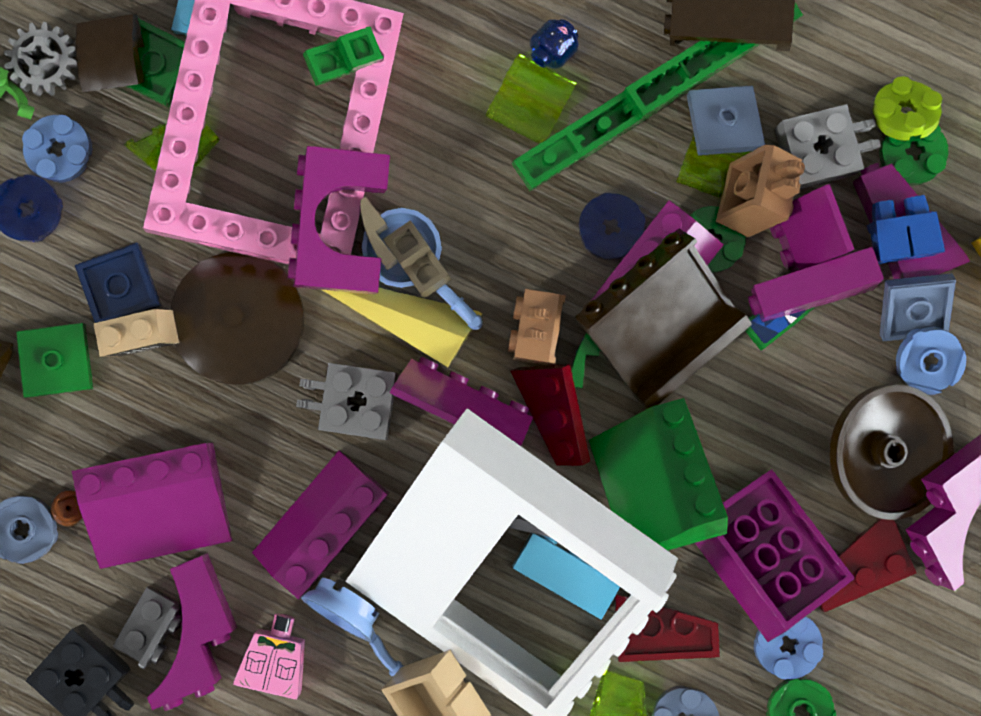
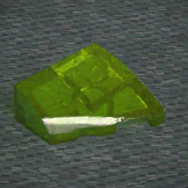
[590,670,648,716]

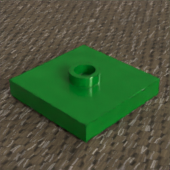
[16,323,93,398]

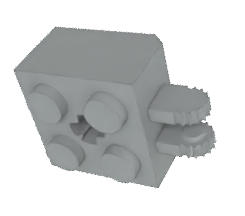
[774,104,881,189]
[296,363,398,440]

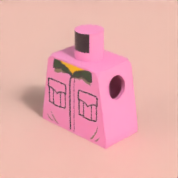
[233,614,305,700]

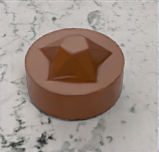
[51,491,83,526]

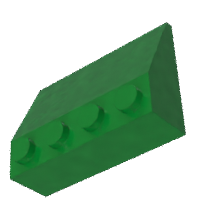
[589,398,728,551]

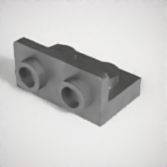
[112,586,182,669]

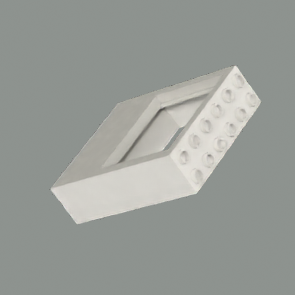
[346,409,678,716]

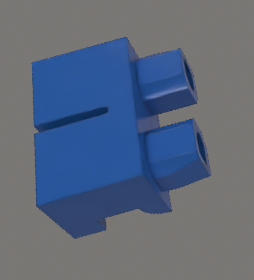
[867,195,945,264]

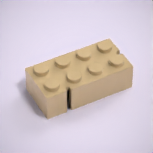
[381,650,491,716]

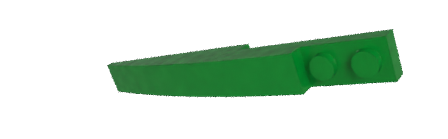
[512,3,803,191]

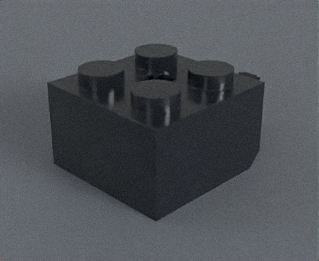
[25,624,134,716]

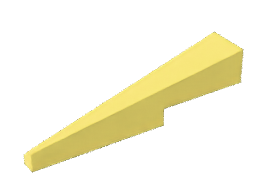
[322,288,482,368]

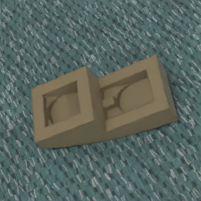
[360,196,398,271]
[383,220,452,299]

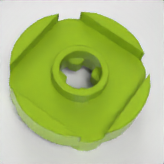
[872,76,942,140]

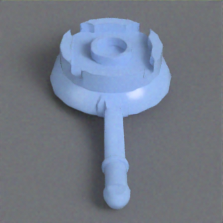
[361,208,483,330]
[301,577,403,676]

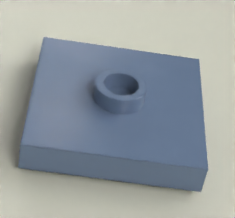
[687,86,765,155]
[879,273,956,341]

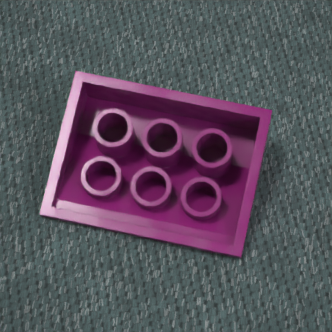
[390,357,533,446]
[72,443,233,569]
[695,469,855,642]

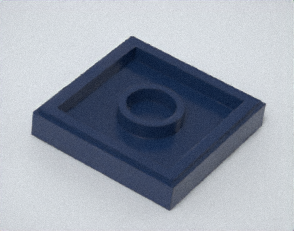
[75,243,162,323]

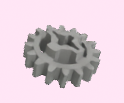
[4,22,77,96]

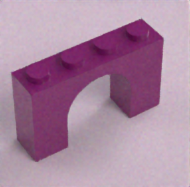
[288,146,390,295]

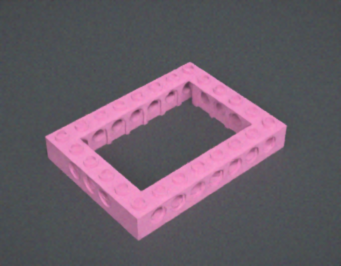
[143,0,404,265]

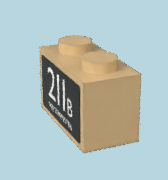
[94,309,179,357]

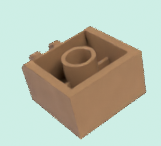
[716,145,805,237]
[508,289,566,366]

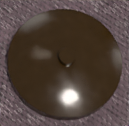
[170,252,305,385]
[829,384,954,520]

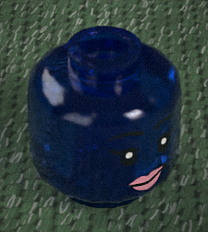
[530,19,579,69]

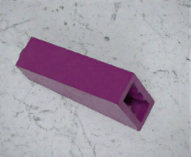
[853,163,970,279]
[748,247,884,322]

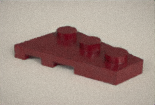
[510,364,590,466]
[820,518,917,612]
[614,594,720,662]

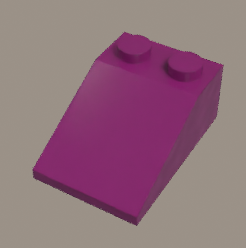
[770,184,854,273]

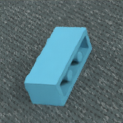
[512,533,620,620]

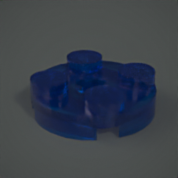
[0,175,63,243]
[578,193,645,260]

